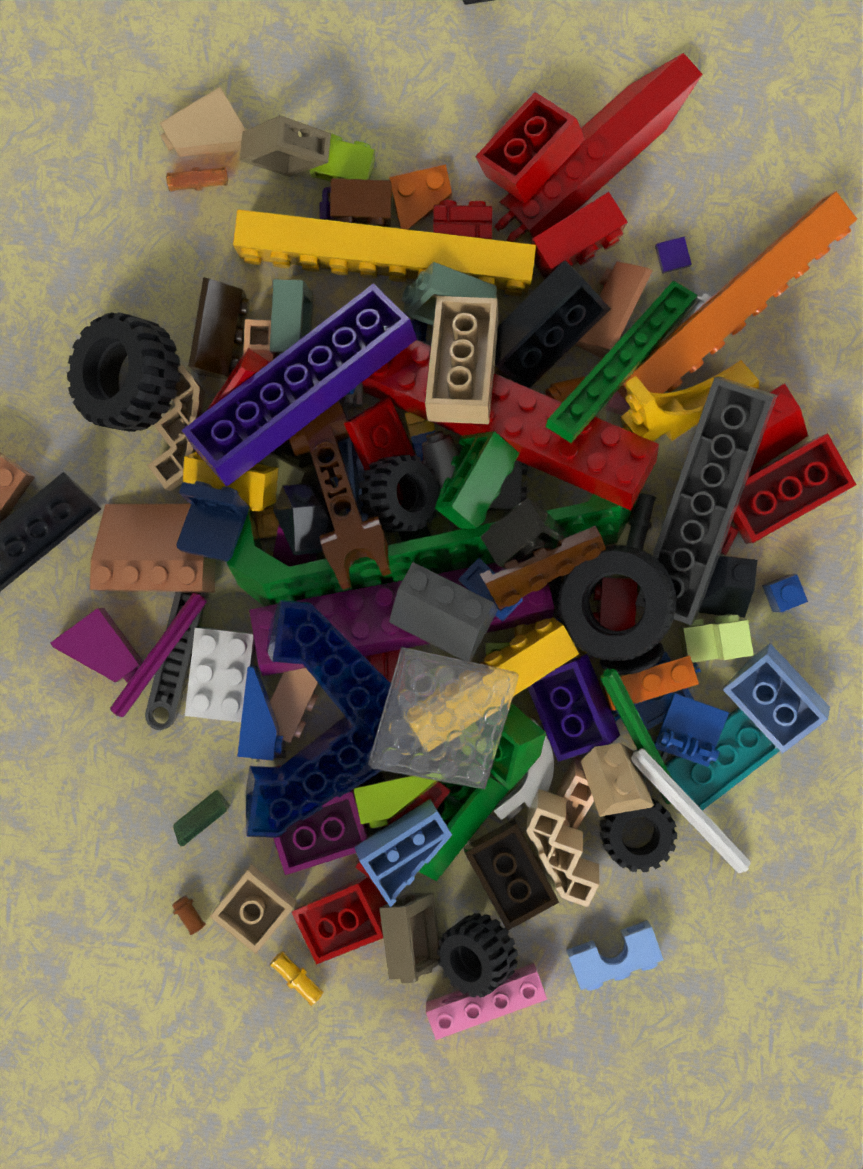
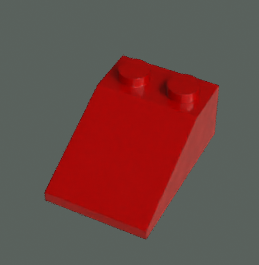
[291,876,388,965]

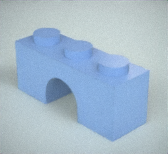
[566,920,664,991]

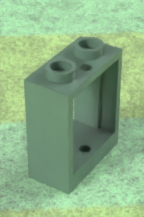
[402,262,497,326]
[270,279,313,357]

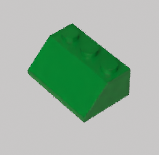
[453,700,546,790]

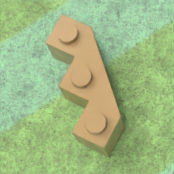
[147,364,205,491]
[526,789,599,907]

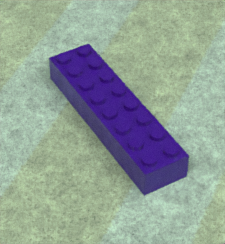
[182,283,417,487]

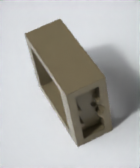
[239,115,331,177]
[379,893,440,983]

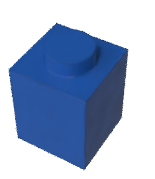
[762,574,808,613]

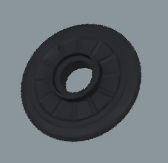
[600,642,664,675]

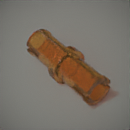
[166,166,228,192]

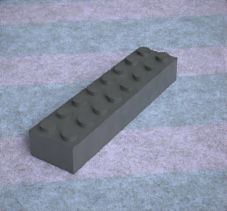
[635,376,778,625]

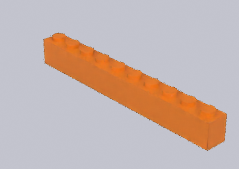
[618,191,857,405]

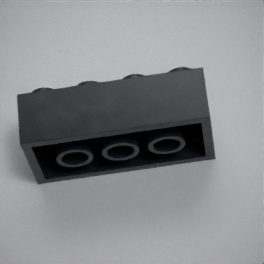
[495,260,611,388]

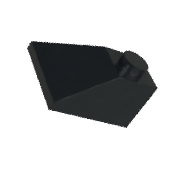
[273,484,335,555]
[699,556,758,618]

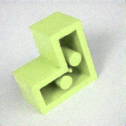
[679,614,754,663]

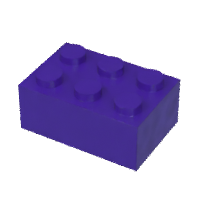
[527,654,620,762]

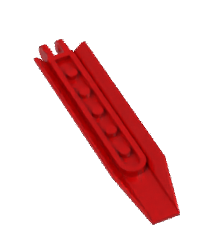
[494,53,703,242]

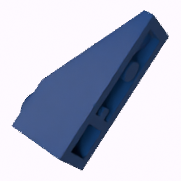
[237,665,284,761]

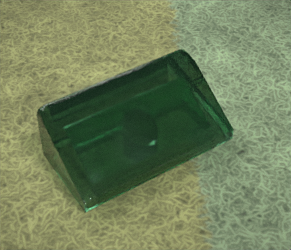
[173,790,230,846]

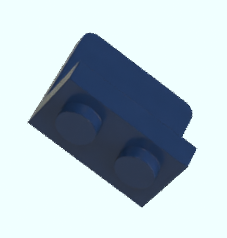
[176,481,250,561]

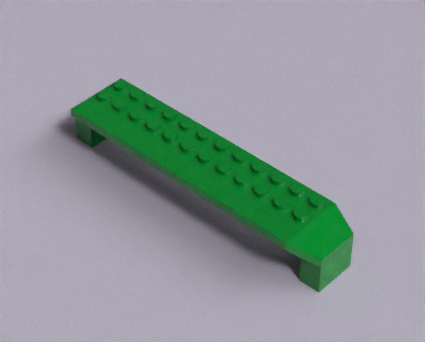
[226,427,640,607]

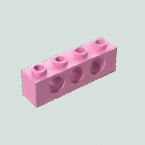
[426,963,547,1040]

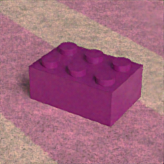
[267,787,370,875]

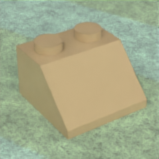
[581,743,654,816]

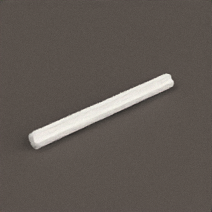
[631,748,751,873]

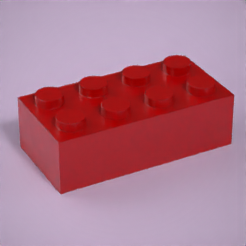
[733,433,857,544]

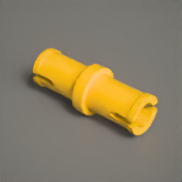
[269,951,324,1006]

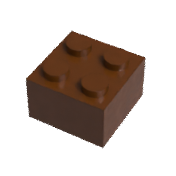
[330,179,392,227]

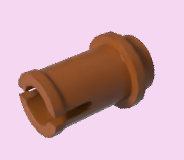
[172,895,206,935]

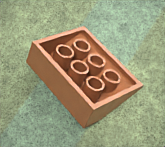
[90,504,216,593]

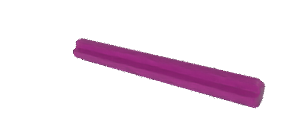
[110,592,207,717]

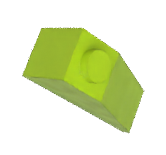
[354,769,446,828]

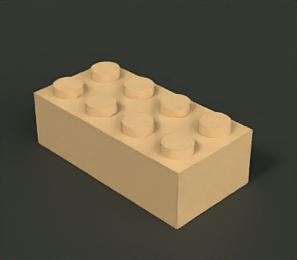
[425,296,499,424]

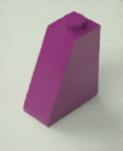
[50,608,143,683]

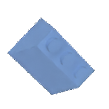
[723,643,830,754]

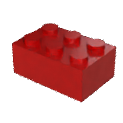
[475,92,585,204]
[531,192,628,279]

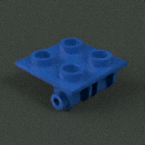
[655,693,729,767]

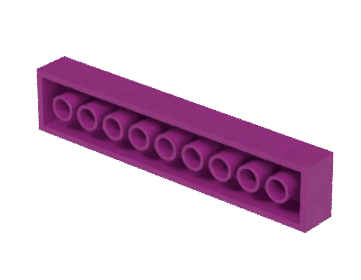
[249,556,555,676]

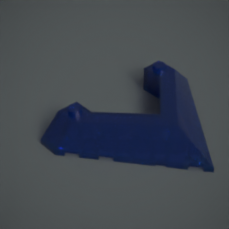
[245,600,419,838]

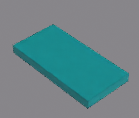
[665,707,780,811]

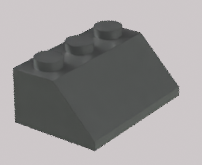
[389,562,498,663]

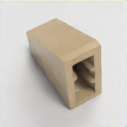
[160,87,246,157]

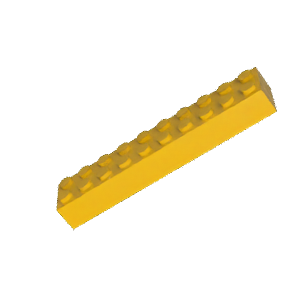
[233,209,536,296]

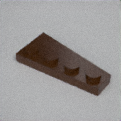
[480,526,606,610]

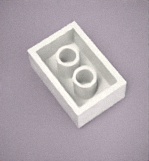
[185,627,256,722]

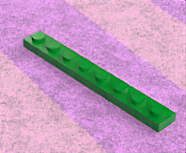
[545,280,698,443]

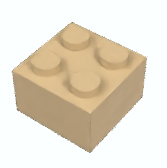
[210,864,296,954]

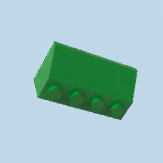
[418,747,509,881]

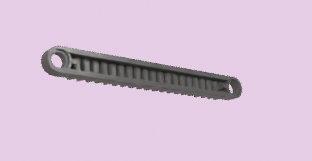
[145,592,208,730]

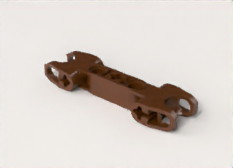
[289,401,391,590]

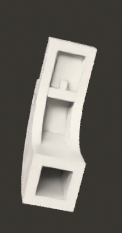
[494,717,554,820]

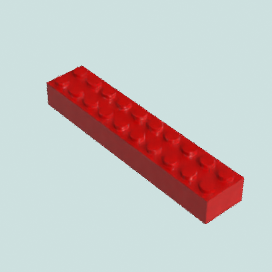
[362,340,659,510]

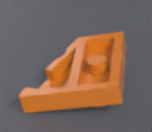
[389,164,452,230]

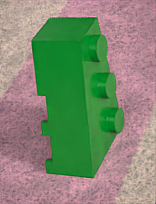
[435,431,520,529]

